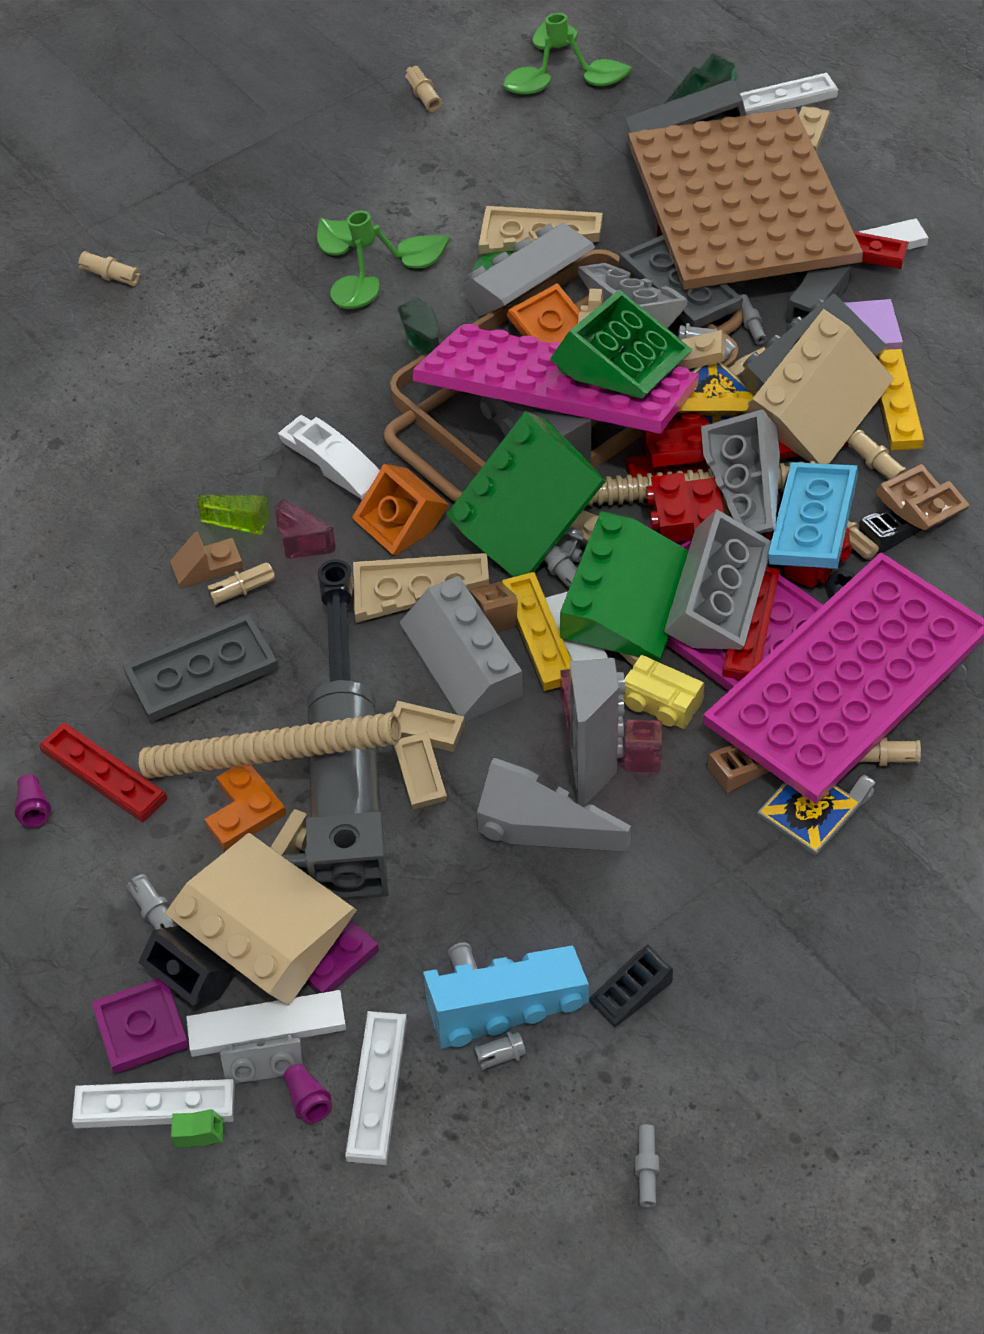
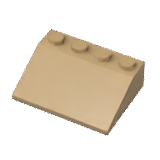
[745,309,894,464]
[164,833,357,1005]

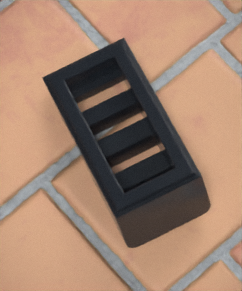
[859,508,923,554]
[589,944,673,1028]

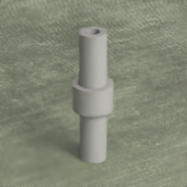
[740,294,767,345]
[635,1124,660,1208]

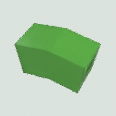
[171,1109,223,1148]

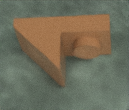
[170,531,244,589]
[469,581,518,632]

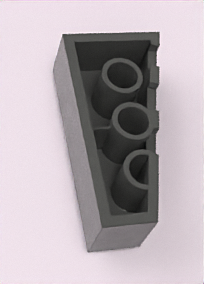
[625,79,746,133]
[480,396,591,464]

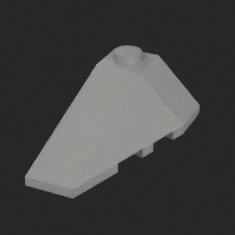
[578,263,688,328]
[701,409,780,534]
[477,758,631,852]

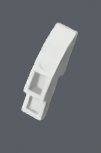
[278,415,380,500]

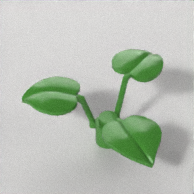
[502,13,632,94]
[317,211,449,309]

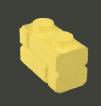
[623,655,705,729]

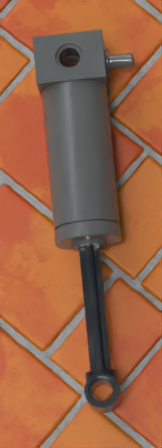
[281,559,389,900]

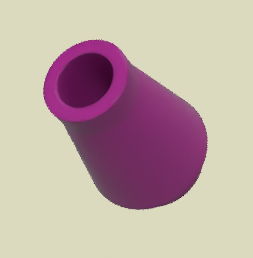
[14,774,51,828]
[283,1064,332,1124]

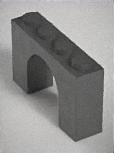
[726,265,850,323]
[740,294,887,395]

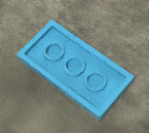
[768,462,858,569]

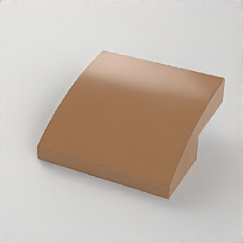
[874,464,970,531]

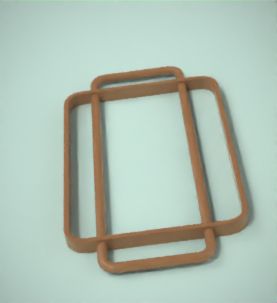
[383,249,743,502]

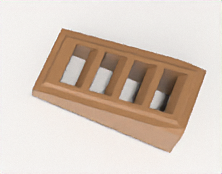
[707,745,770,794]

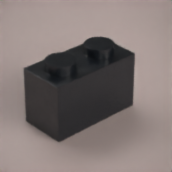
[138,926,235,1005]

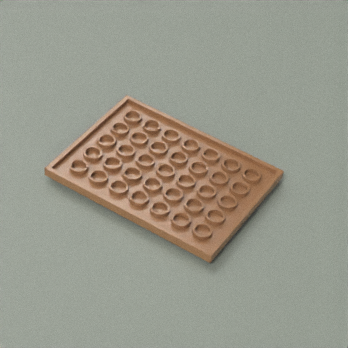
[628,108,863,290]

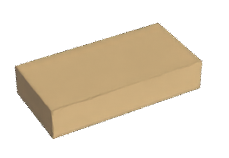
[393,701,465,752]
[393,732,447,810]

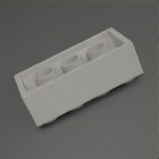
[460,223,595,317]
[664,509,771,650]
[400,576,523,721]
[570,658,625,806]

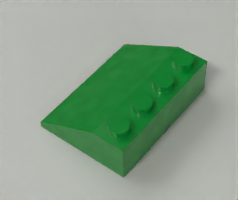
[550,289,693,399]
[446,411,606,577]
[560,511,689,662]

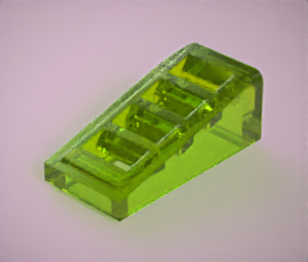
[197,495,270,535]

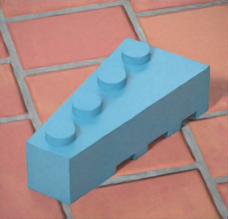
[423,945,589,1049]

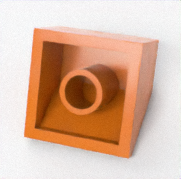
[352,463,449,555]

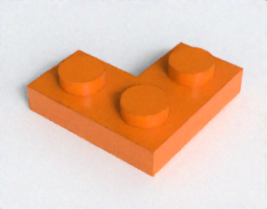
[204,764,287,851]

